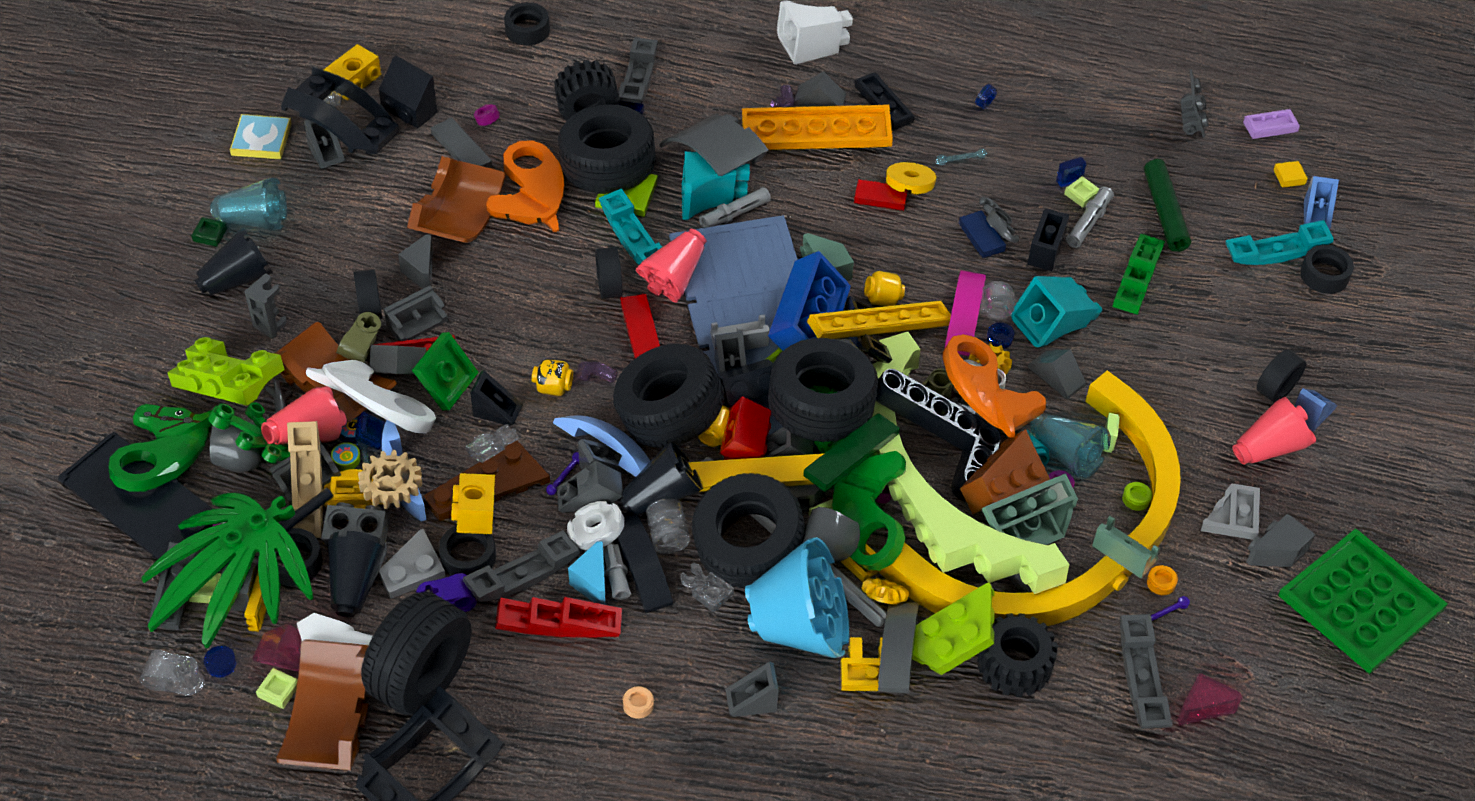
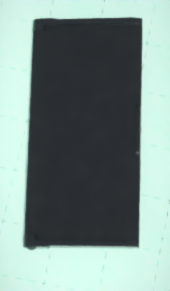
[58,432,213,560]

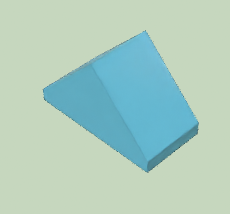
[568,541,606,605]

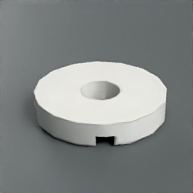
[567,501,624,550]

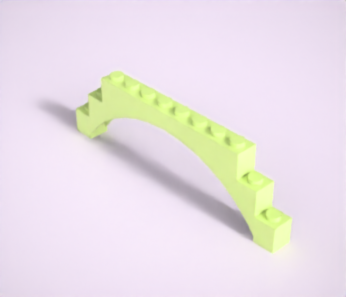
[870,332,1069,594]

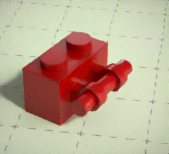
[720,396,771,460]

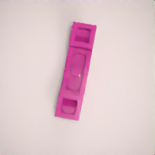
[944,270,986,356]

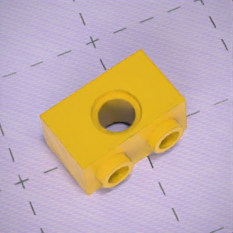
[323,44,381,101]
[451,473,495,534]

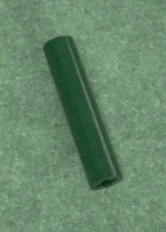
[1143,159,1191,252]

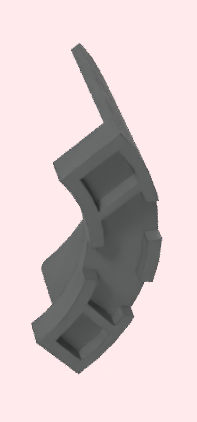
[659,113,768,176]

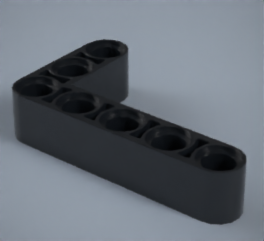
[876,369,1001,501]

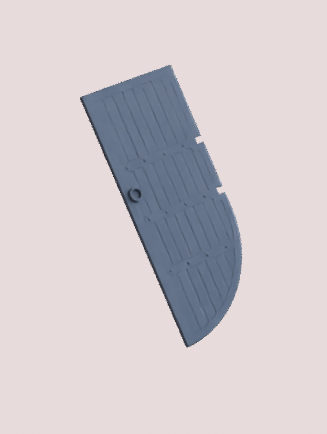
[669,215,839,450]

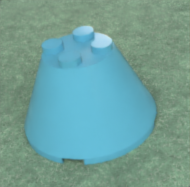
[745,537,849,658]

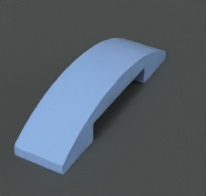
[553,415,650,477]
[382,420,426,521]

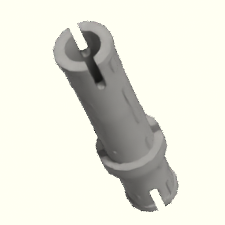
[699,187,771,228]
[1066,187,1114,248]

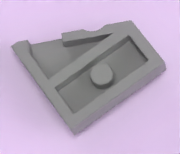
[1201,483,1260,540]
[379,529,446,599]

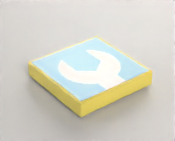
[230,114,292,159]

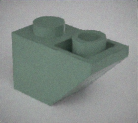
[800,233,854,281]

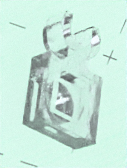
[465,424,519,463]
[680,563,734,613]

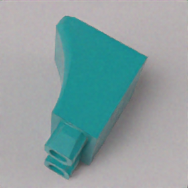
[682,151,750,220]
[1011,276,1102,348]

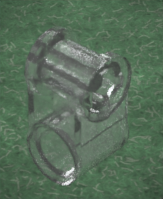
[139,650,204,695]

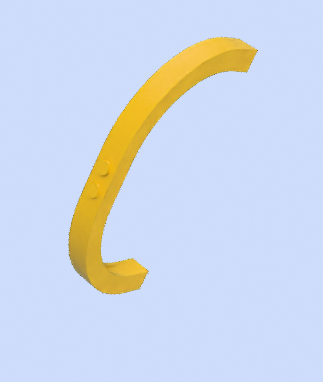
[879,370,1181,626]

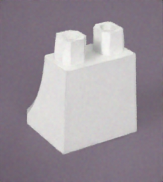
[777,0,853,64]

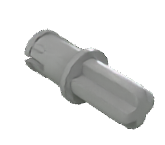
[603,543,631,600]

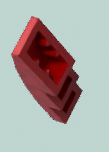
[495,597,622,638]

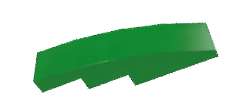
[1112,234,1165,315]

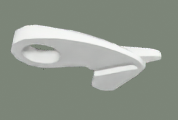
[306,360,436,433]

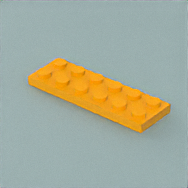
[742,105,893,150]

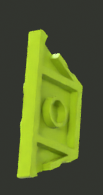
[912,582,994,675]

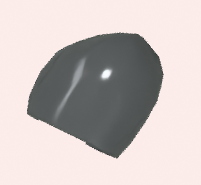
[210,421,263,472]
[802,507,860,562]

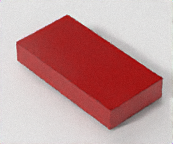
[854,179,908,211]

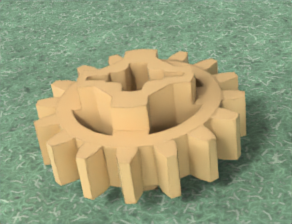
[358,450,422,509]

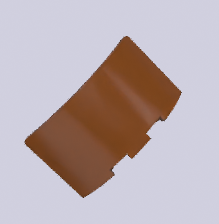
[407,156,505,243]
[274,322,397,423]
[277,639,369,770]

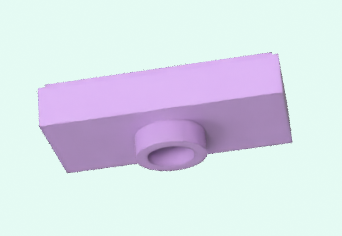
[1243,109,1300,139]

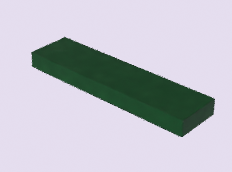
[803,413,900,492]

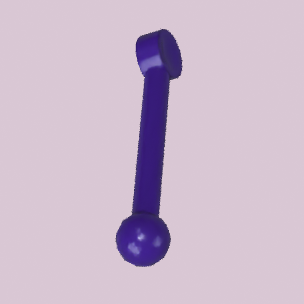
[546,452,579,495]
[1151,596,1190,621]

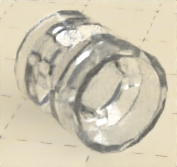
[646,499,690,554]

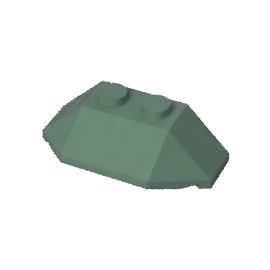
[982,473,1078,545]

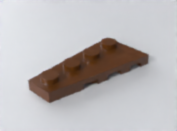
[423,440,550,521]

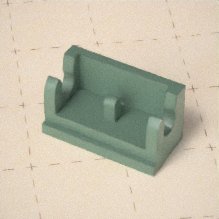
[1092,516,1160,578]

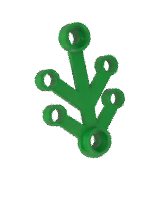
[208,402,290,463]

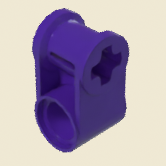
[416,573,477,612]

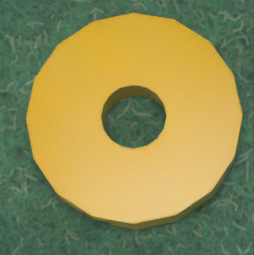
[886,162,936,194]

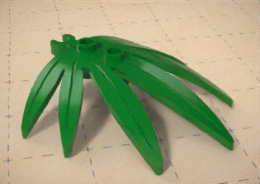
[141,493,314,649]

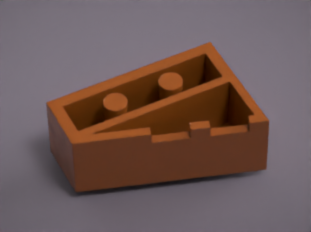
[960,429,1050,515]

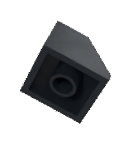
[379,55,438,129]

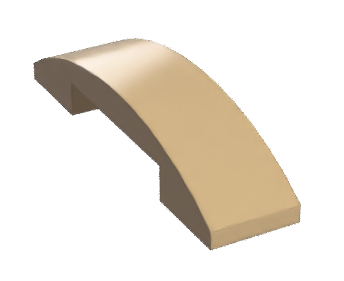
[287,421,323,538]

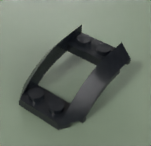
[281,66,399,154]
[356,686,505,801]

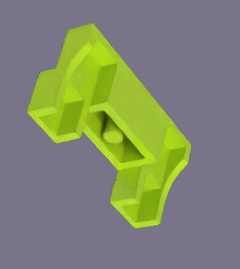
[167,337,285,406]

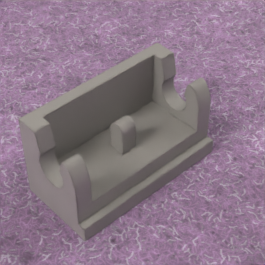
[710,314,770,351]

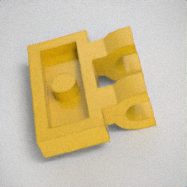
[840,637,883,691]

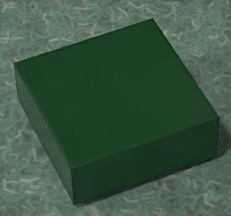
[191,217,228,247]

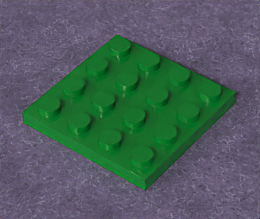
[1278,528,1448,674]

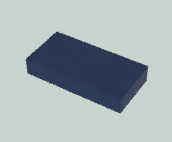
[958,210,1006,258]

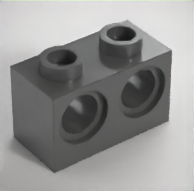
[321,502,390,547]

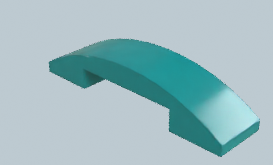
[599,189,662,265]
[1225,220,1334,265]

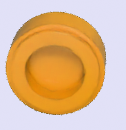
[1147,565,1178,595]

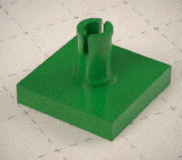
[412,332,479,411]

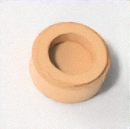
[623,686,654,719]

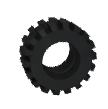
[554,60,620,121]
[977,613,1058,697]

